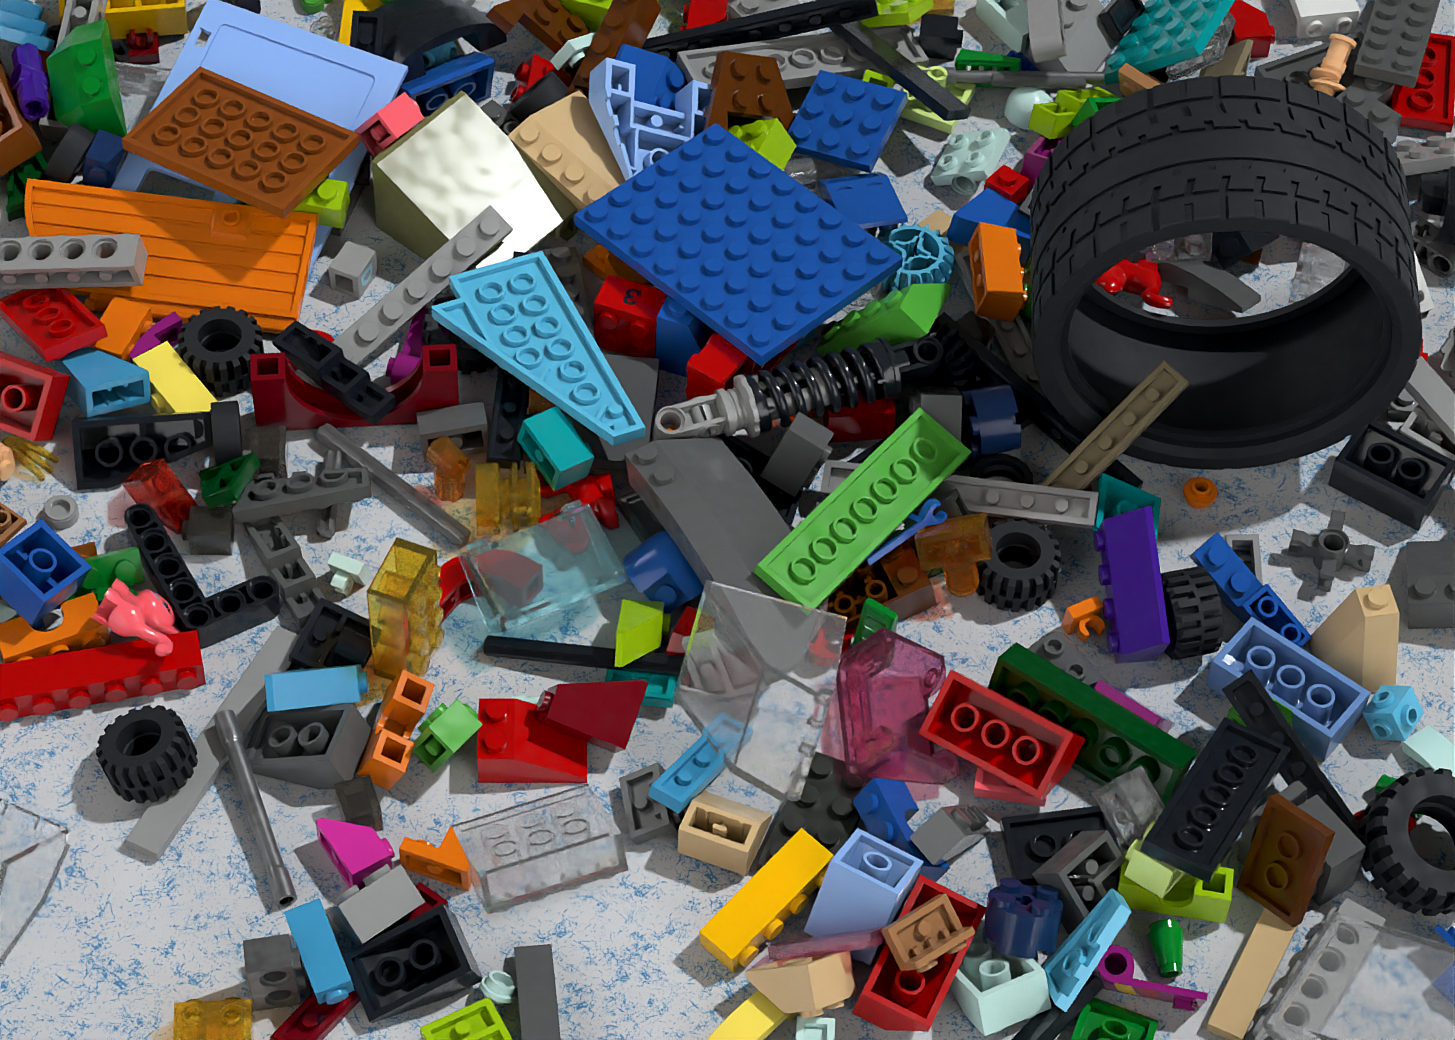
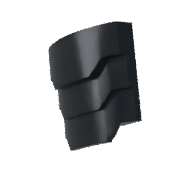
[373,0,507,85]

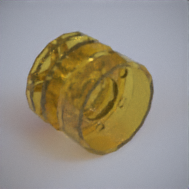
[475,461,541,535]

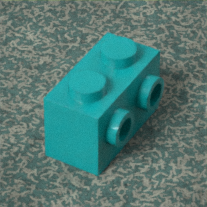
[517,406,594,491]

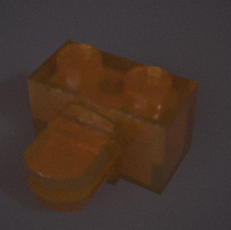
[914,512,993,597]

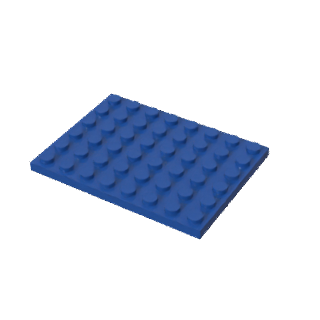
[574,123,903,366]

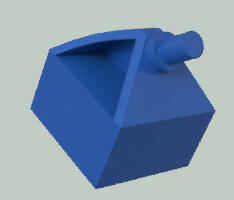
[0,519,92,630]

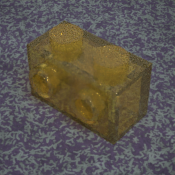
[173,997,255,1040]

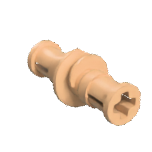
[1309,33,1357,97]

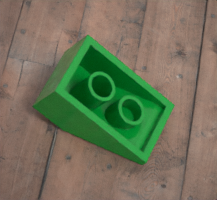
[1071,997,1159,1040]

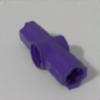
[9,43,50,121]

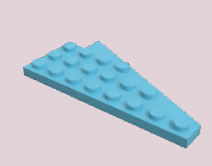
[431,250,646,446]

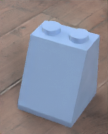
[804,828,924,965]

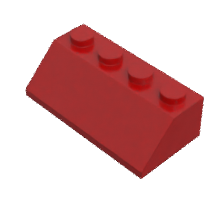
[918,670,1085,800]
[852,875,986,1032]

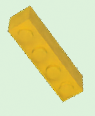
[699,828,834,973]

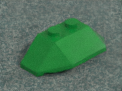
[46,19,127,137]

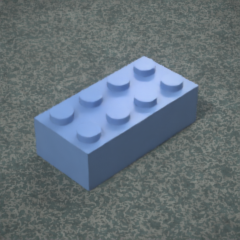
[1206,617,1371,762]

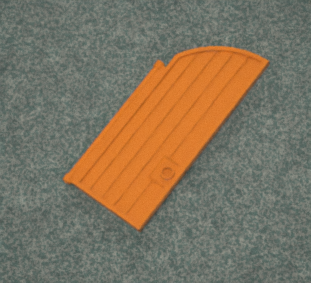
[25,178,319,334]

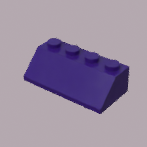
[1094,506,1170,664]

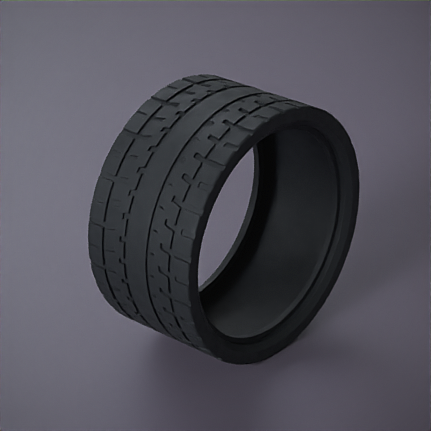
[1030,75,1422,470]

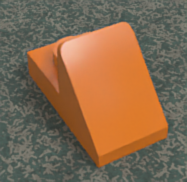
[582,243,651,285]
[399,826,471,891]

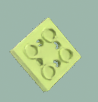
[900,65,976,134]

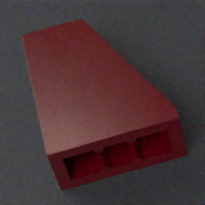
[536,680,648,753]

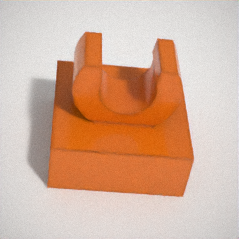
[1061,595,1105,642]

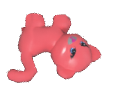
[92,579,180,657]

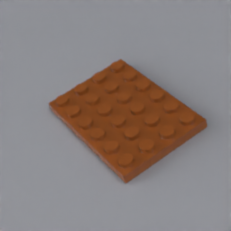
[122,66,360,219]

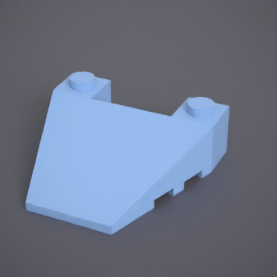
[588,57,712,181]

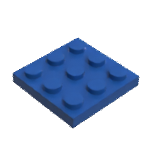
[787,70,908,173]

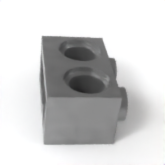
[243,933,307,1011]

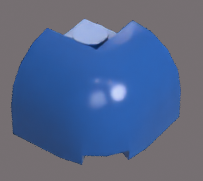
[623,529,705,614]

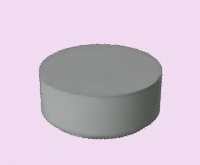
[43,495,79,530]

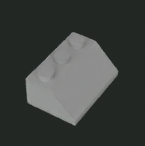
[1026,0,1122,86]

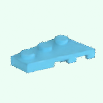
[1042,888,1132,1012]

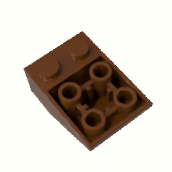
[827,540,937,631]

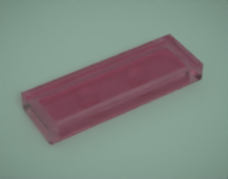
[768,927,886,961]

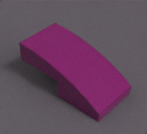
[129,311,183,364]

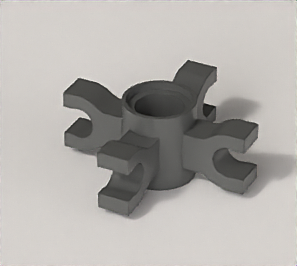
[1287,510,1375,592]

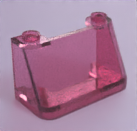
[835,627,960,785]

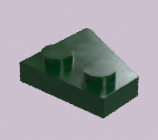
[198,452,260,509]

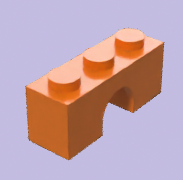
[0,592,111,664]
[356,670,435,791]

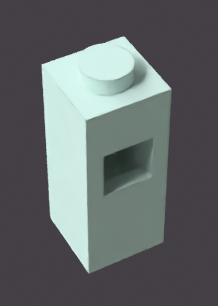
[975,0,1030,57]

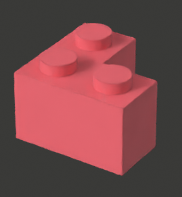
[354,92,424,158]

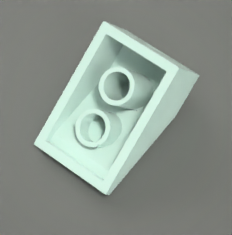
[949,923,1051,1036]

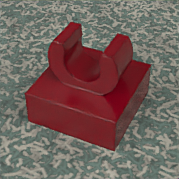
[126,28,160,65]

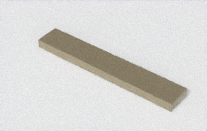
[1038,360,1189,530]

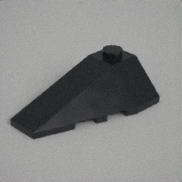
[71,411,213,490]

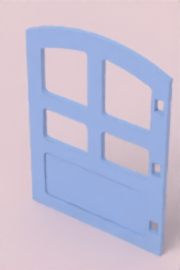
[111,0,408,277]

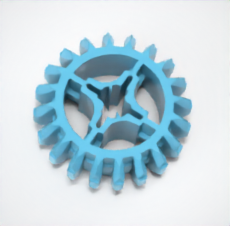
[875,221,955,291]

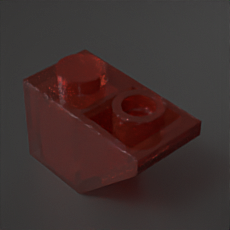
[121,459,204,535]

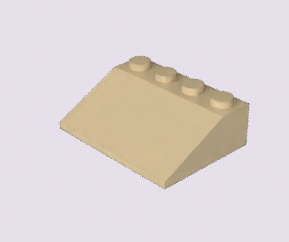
[507,90,626,212]

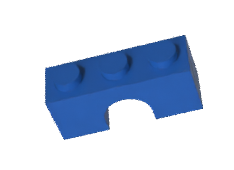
[852,778,950,889]

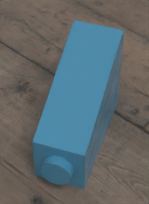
[55,347,151,418]
[264,664,369,712]
[284,898,355,1005]

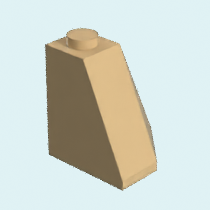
[1307,584,1400,693]

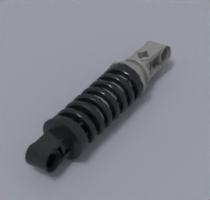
[653,336,944,440]

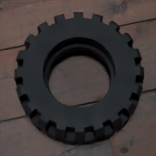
[1358,767,1455,916]

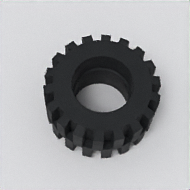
[178,306,264,396]
[971,518,1061,612]
[1161,566,1224,660]
[96,705,198,804]

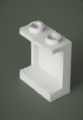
[1289,0,1360,39]

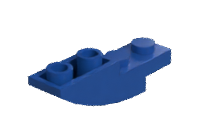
[1189,532,1312,648]

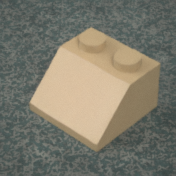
[745,949,858,1018]

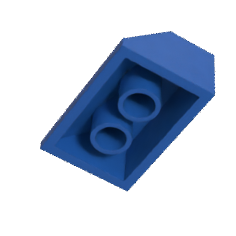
[615,44,686,110]
[395,51,495,124]

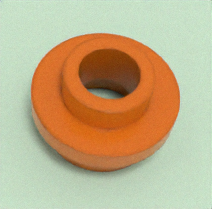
[1183,477,1218,509]

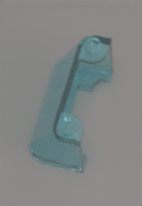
[458,499,629,633]

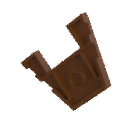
[486,0,590,88]
[700,51,801,156]

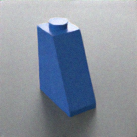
[946,187,1031,264]
[656,296,716,378]

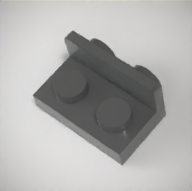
[619,762,685,845]

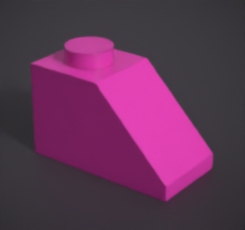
[316,818,395,890]

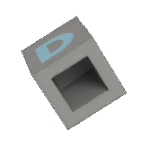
[329,240,378,299]

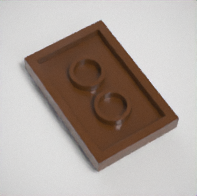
[1236,793,1336,927]

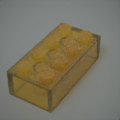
[366,537,445,681]

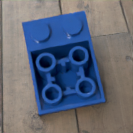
[817,172,908,231]

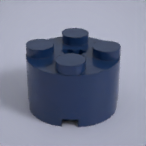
[960,384,1021,458]
[982,878,1063,958]

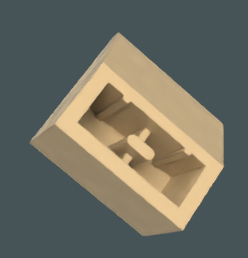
[678,791,773,876]

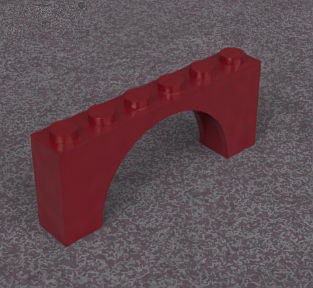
[250,344,459,432]

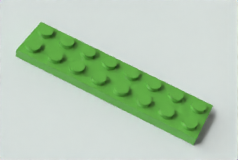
[753,407,972,618]

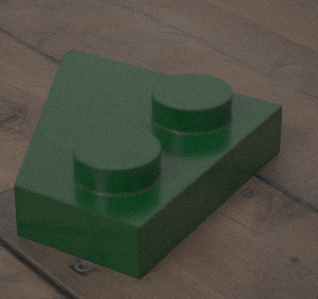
[5,151,57,222]

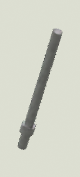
[922,67,1104,86]

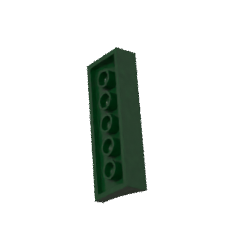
[988,642,1198,820]

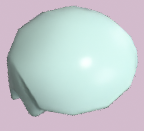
[1004,87,1054,130]

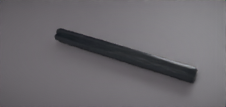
[483,635,691,678]

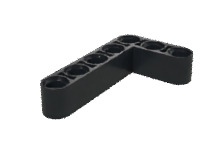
[124,503,281,649]

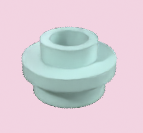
[480,970,517,1005]

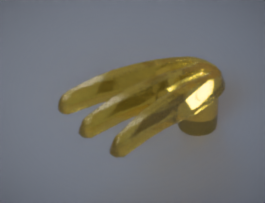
[2,436,59,481]

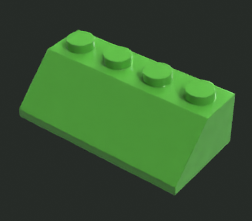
[816,283,952,362]

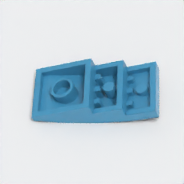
[0,0,55,53]

